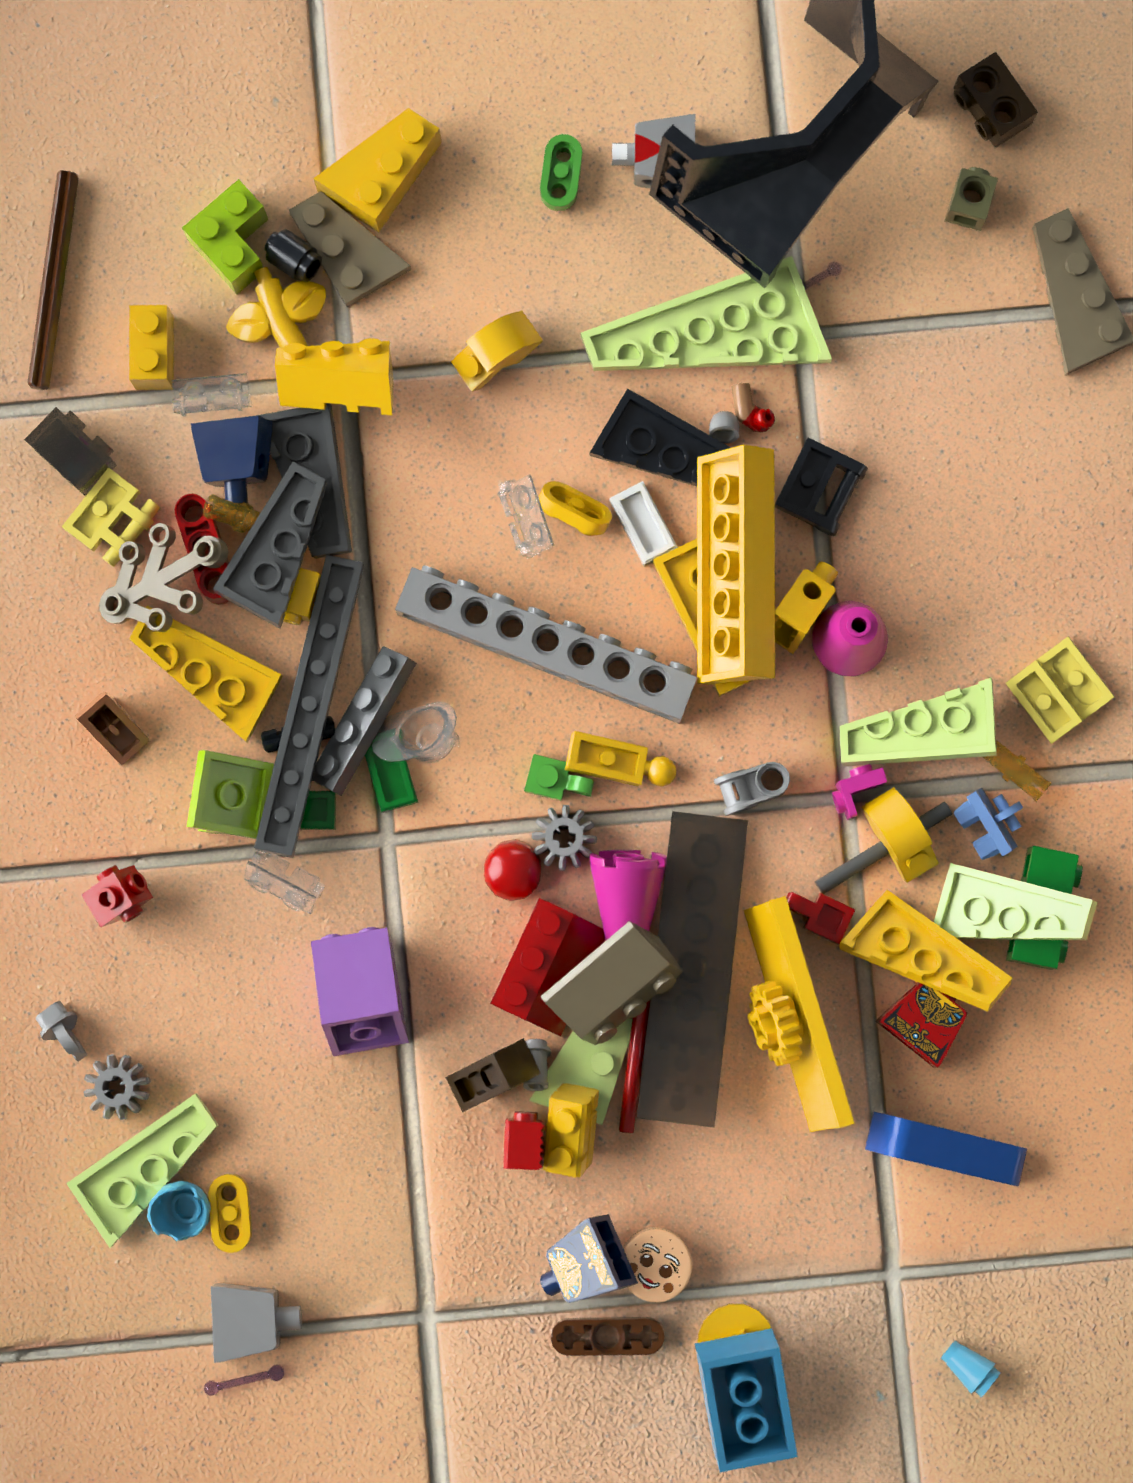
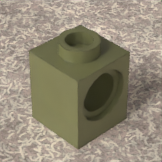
[945,167,998,231]

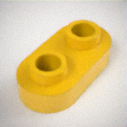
[538,481,612,536]
[208,1173,252,1253]

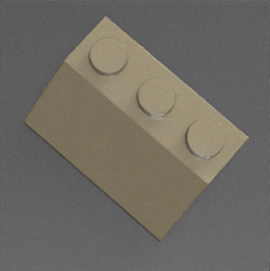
[540,921,684,1045]

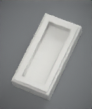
[609,481,678,566]

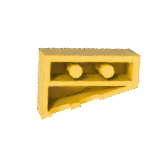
[313,108,442,232]
[275,338,394,416]

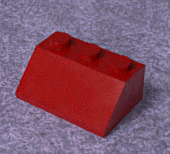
[490,898,605,1037]

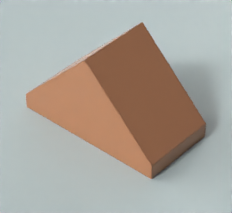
[75,691,150,766]

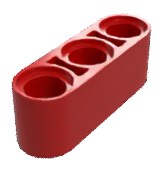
[174,493,229,605]

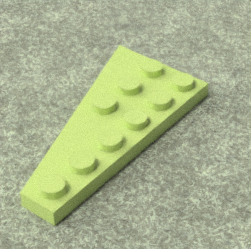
[581,256,832,371]

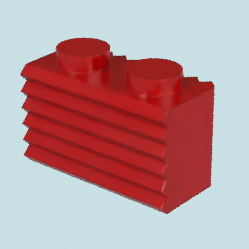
[503,1111,545,1170]

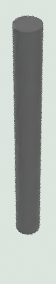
[815,802,952,894]

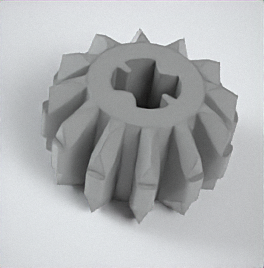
[531,805,597,871]
[84,1054,150,1120]

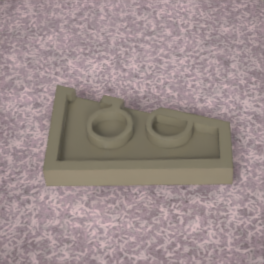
[289,191,411,307]

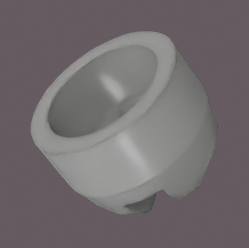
[709,411,739,443]

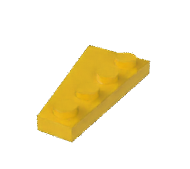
[653,538,753,697]
[129,606,283,743]

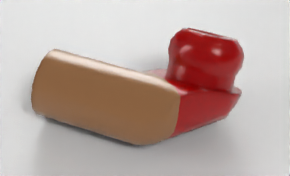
[732,383,775,432]

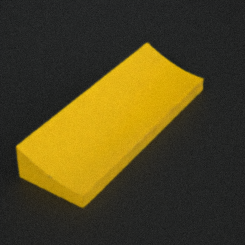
[697,444,775,685]
[743,896,855,1132]

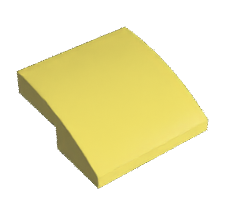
[1005,636,1115,744]

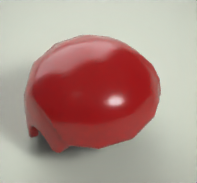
[484,839,541,901]

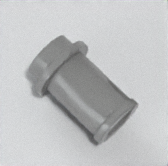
[523,1039,551,1091]

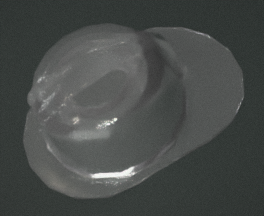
[371,701,460,764]

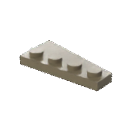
[1033,208,1133,375]

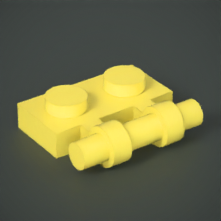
[62,467,161,567]

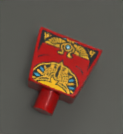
[876,982,968,1068]

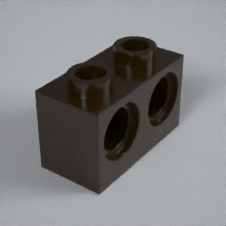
[954,52,1038,148]
[446,1038,541,1112]

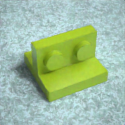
[187,750,274,839]

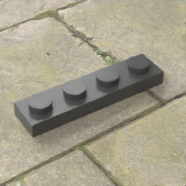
[312,646,417,796]

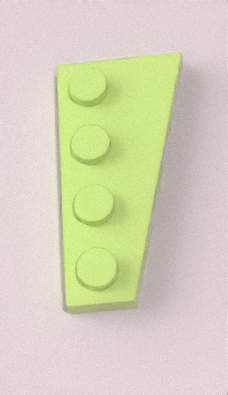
[840,678,997,767]
[934,863,1097,940]
[529,1018,632,1125]
[66,1093,219,1248]

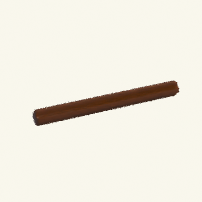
[27,170,78,390]

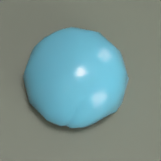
[147,1181,211,1241]

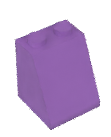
[311,927,409,1056]

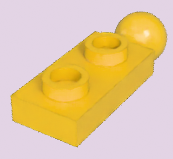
[565,731,676,787]

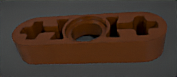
[551,1317,664,1356]

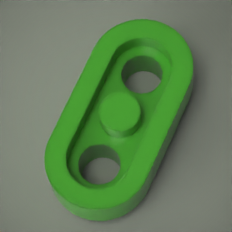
[540,134,582,211]

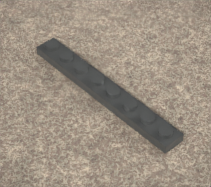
[254,555,364,858]

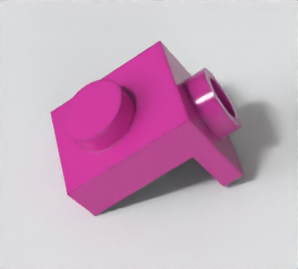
[832,764,887,820]

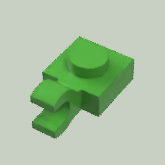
[524,754,594,801]

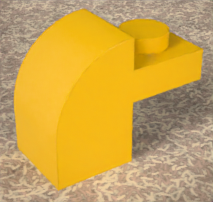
[451,311,543,392]
[862,787,939,883]

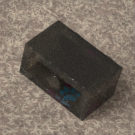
[24,407,117,497]

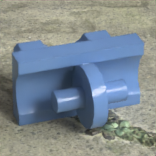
[954,788,1023,860]

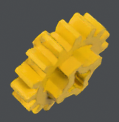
[748,980,803,1066]

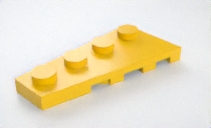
[839,890,1012,1012]

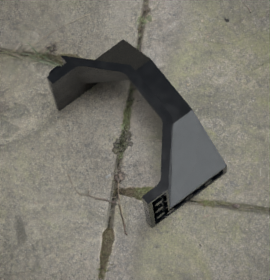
[649,0,939,288]

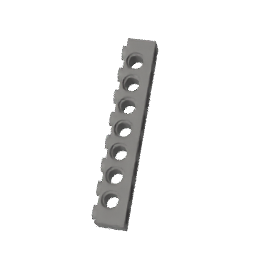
[395,565,697,724]

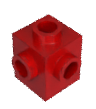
[81,865,153,927]

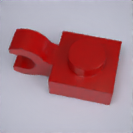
[786,892,856,945]

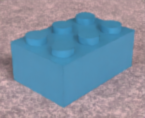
[695,1328,798,1473]

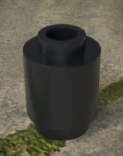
[264,229,322,282]

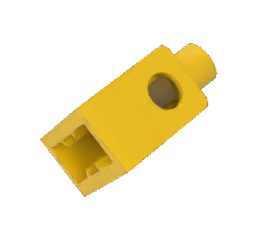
[775,561,838,654]

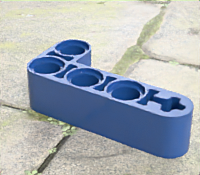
[865,1111,1027,1187]

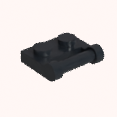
[775,437,868,536]

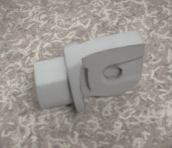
[36,1001,87,1062]

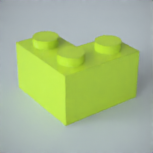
[182,179,269,295]

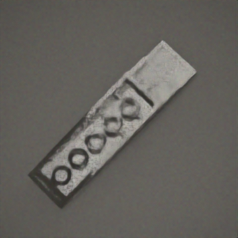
[636,811,748,1128]

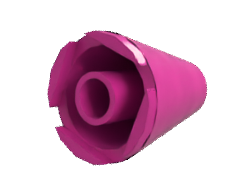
[812,601,888,677]
[590,850,667,941]

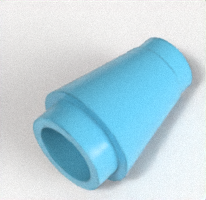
[941,1340,1001,1397]

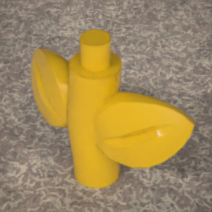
[226,267,326,348]

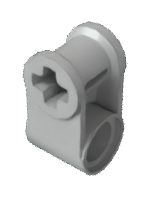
[714,762,790,816]

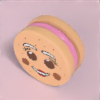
[623,1227,692,1303]

